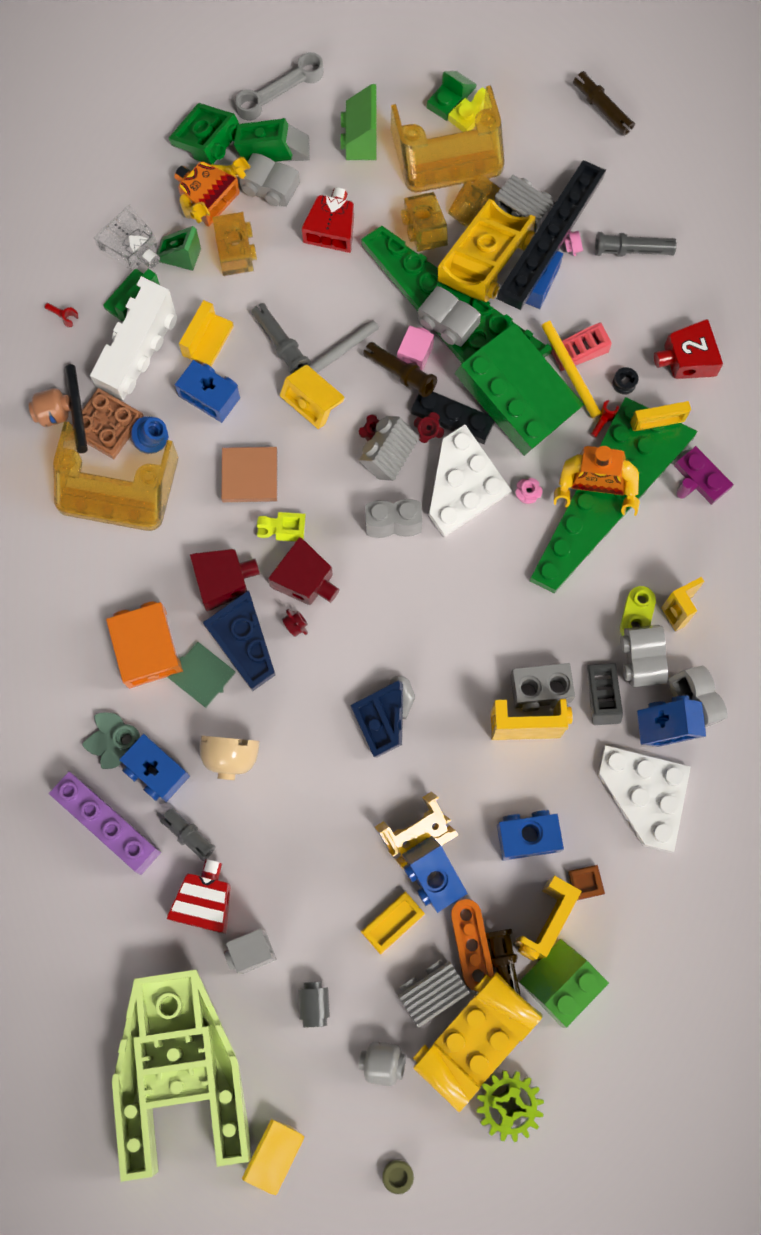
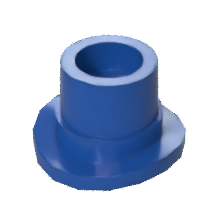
[131,417,169,454]

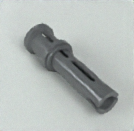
[595,232,677,257]
[251,303,311,374]

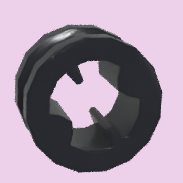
[612,367,639,395]

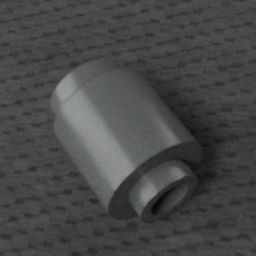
[298,981,330,1028]

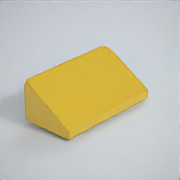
[242,1119,304,1195]

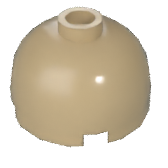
[200,736,260,780]

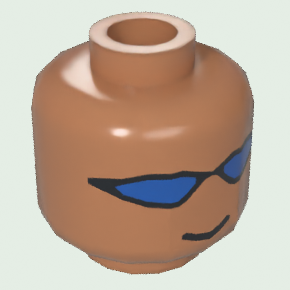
[29,388,71,427]

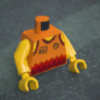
[174,157,251,227]
[554,446,640,516]

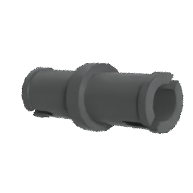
[160,808,215,861]

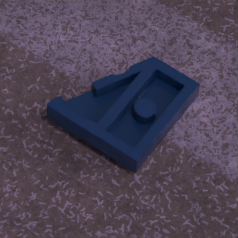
[350,680,403,758]

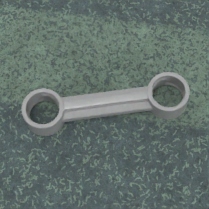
[236,52,323,121]

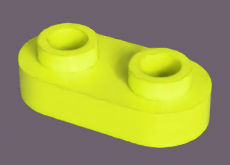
[620,586,656,636]

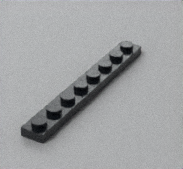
[496,160,606,310]

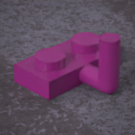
[674,446,734,505]

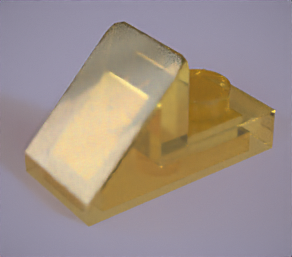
[448,174,501,228]

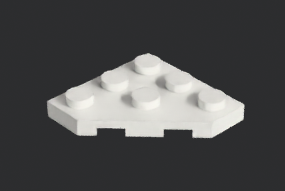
[428,425,512,538]
[598,745,691,853]

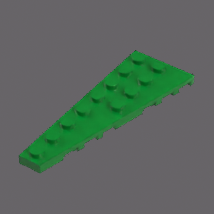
[361,226,552,363]
[530,397,698,594]

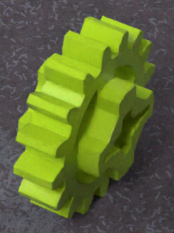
[476,1070,544,1142]

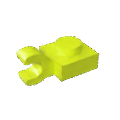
[448,87,490,135]
[257,512,306,541]

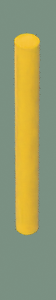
[541,321,601,419]

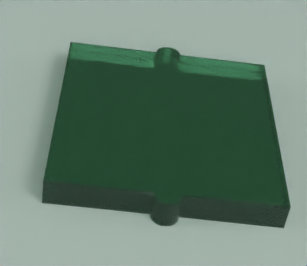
[168,642,236,708]

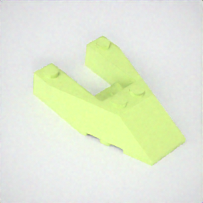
[112,970,252,1182]

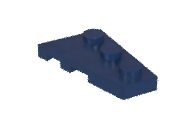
[203,591,276,692]

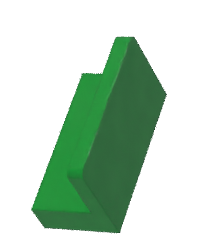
[234,118,293,162]
[103,268,160,322]

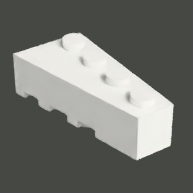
[90,276,177,401]

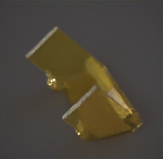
[391,85,505,193]
[53,421,179,531]

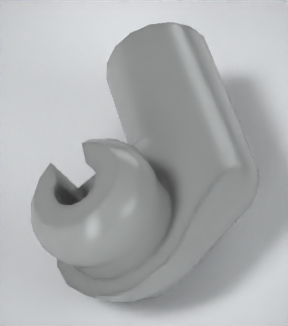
[390,676,415,719]

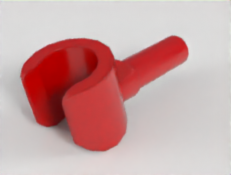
[45,303,79,328]
[590,400,619,438]

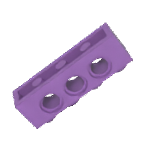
[49,772,161,875]

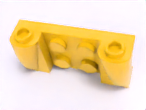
[438,199,536,302]
[412,972,542,1112]

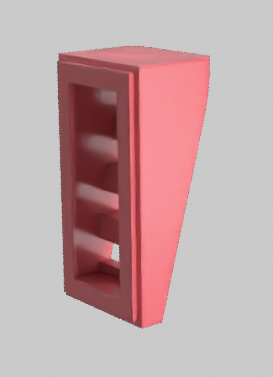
[551,322,611,371]

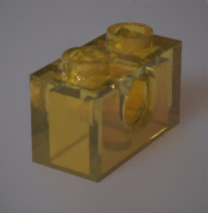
[401,192,448,252]
[212,212,257,276]

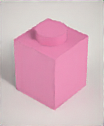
[397,325,434,371]

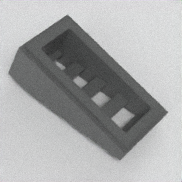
[587,663,623,725]

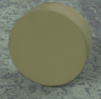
[382,1159,414,1194]

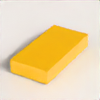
[630,401,691,431]
[361,891,425,955]

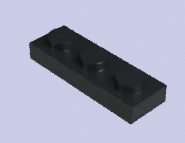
[411,392,495,445]

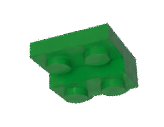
[168,103,239,165]

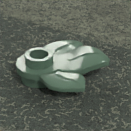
[82,712,140,769]

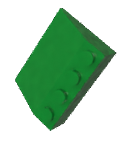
[454,323,584,456]

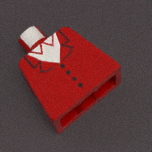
[302,188,354,253]

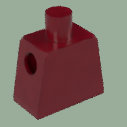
[268,537,340,605]
[190,549,260,611]

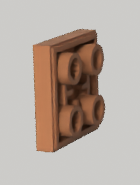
[68,388,144,459]
[221,447,277,502]

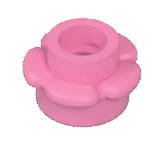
[565,230,583,256]
[515,478,543,504]

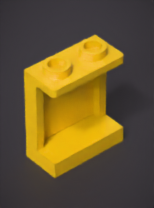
[490,699,572,740]
[514,875,582,961]

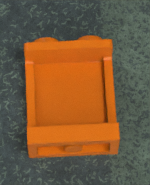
[106,601,184,689]

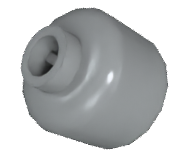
[359,1042,406,1086]

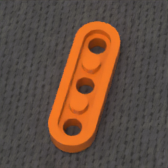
[451,899,494,991]

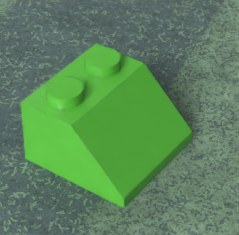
[341,84,376,160]
[519,939,609,1028]

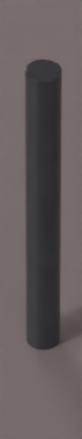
[65,364,88,453]

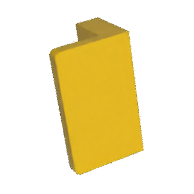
[179,300,234,366]
[280,365,345,429]
[661,577,705,632]

